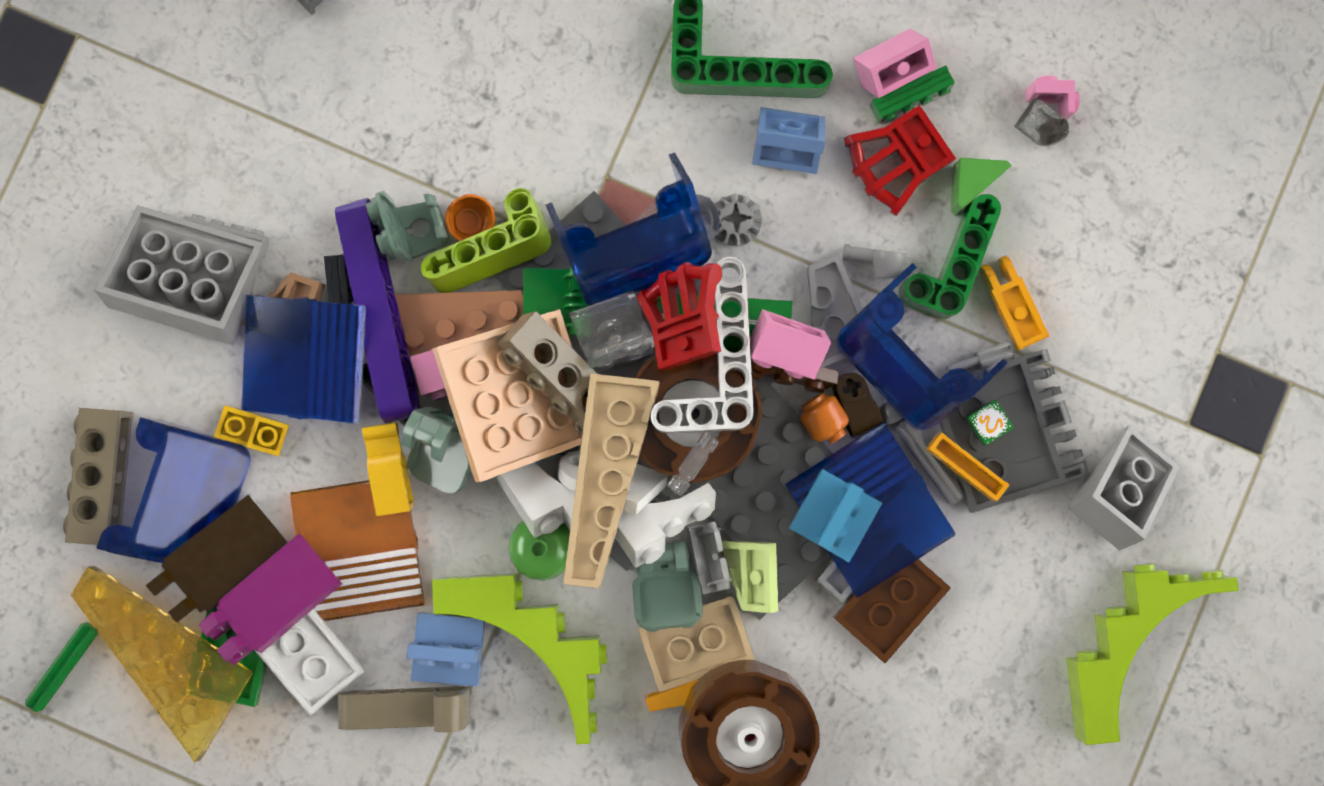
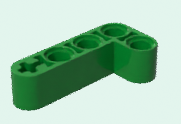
[898,194,1001,319]

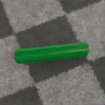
[25,622,99,712]

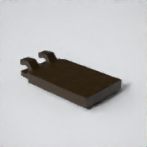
[145,495,288,623]

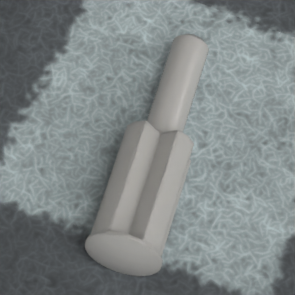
[946,340,1014,375]

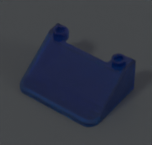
[96,417,251,564]

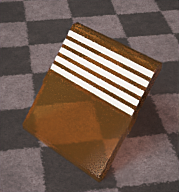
[290,480,424,621]

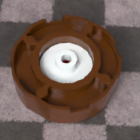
[634,353,762,482]
[678,660,820,786]

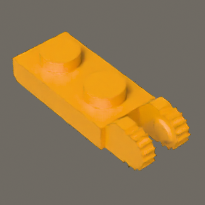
[980,255,1049,351]

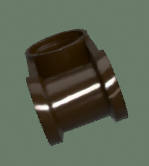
[832,373,884,438]

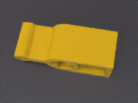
[362,422,414,516]

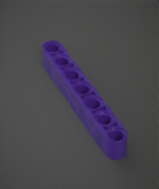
[335,198,421,424]

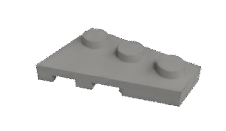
[807,253,878,367]

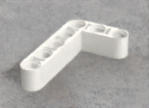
[650,257,753,434]

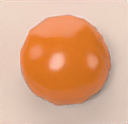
[445,194,496,242]

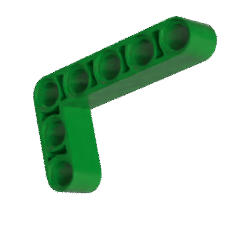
[671,0,833,98]

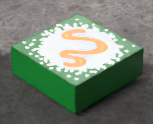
[965,399,1014,446]

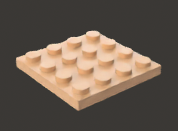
[432,309,587,482]

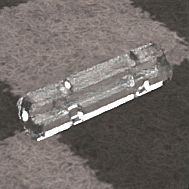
[668,432,719,495]

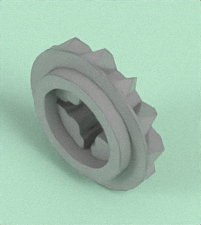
[715,193,762,246]

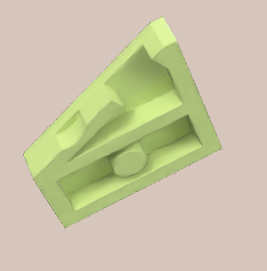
[721,540,778,613]

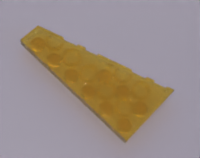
[71,566,253,763]

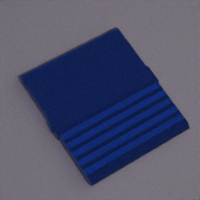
[241,294,366,423]
[785,422,956,598]

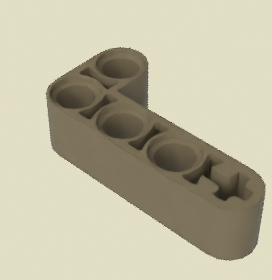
[338,686,470,732]

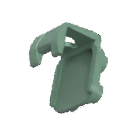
[366,191,449,263]
[401,407,471,494]
[632,541,703,632]

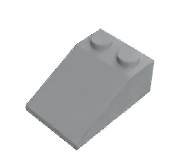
[1068,425,1180,551]

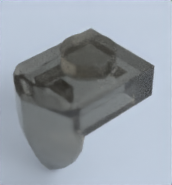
[1014,99,1069,147]

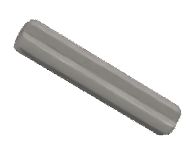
[894,417,965,504]

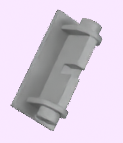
[687,522,733,595]

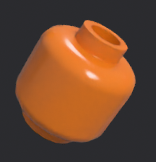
[800,392,849,444]

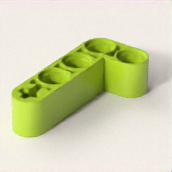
[421,188,551,293]

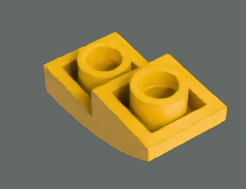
[214,405,289,457]

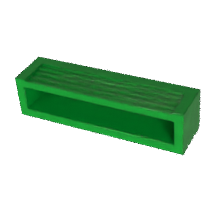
[870,65,955,123]

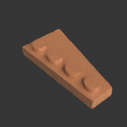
[395,290,523,357]

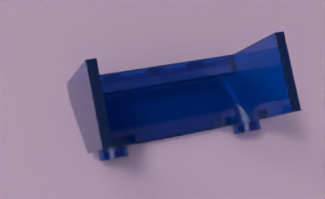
[546,152,712,307]
[836,263,1008,431]

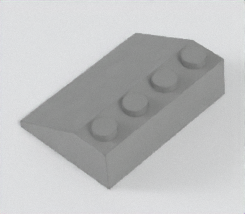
[94,205,264,345]

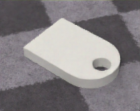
[558,450,668,515]

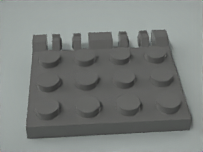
[928,349,1090,513]

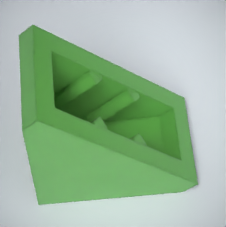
[951,158,1012,215]

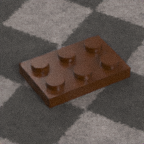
[833,542,951,663]

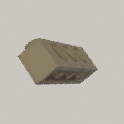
[497,311,597,435]
[63,408,133,546]

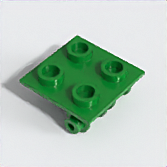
[523,266,590,336]

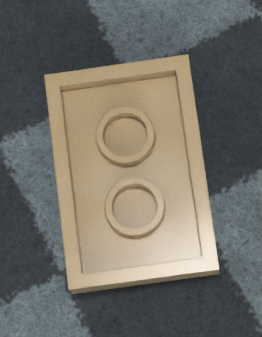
[638,594,755,693]

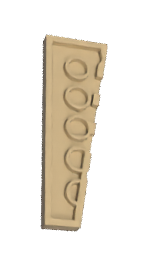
[563,373,660,589]

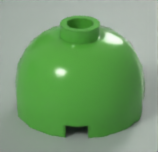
[508,521,570,581]

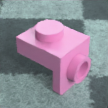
[1026,75,1080,121]

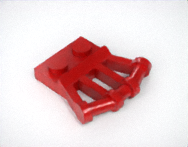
[843,105,956,216]
[637,262,722,370]

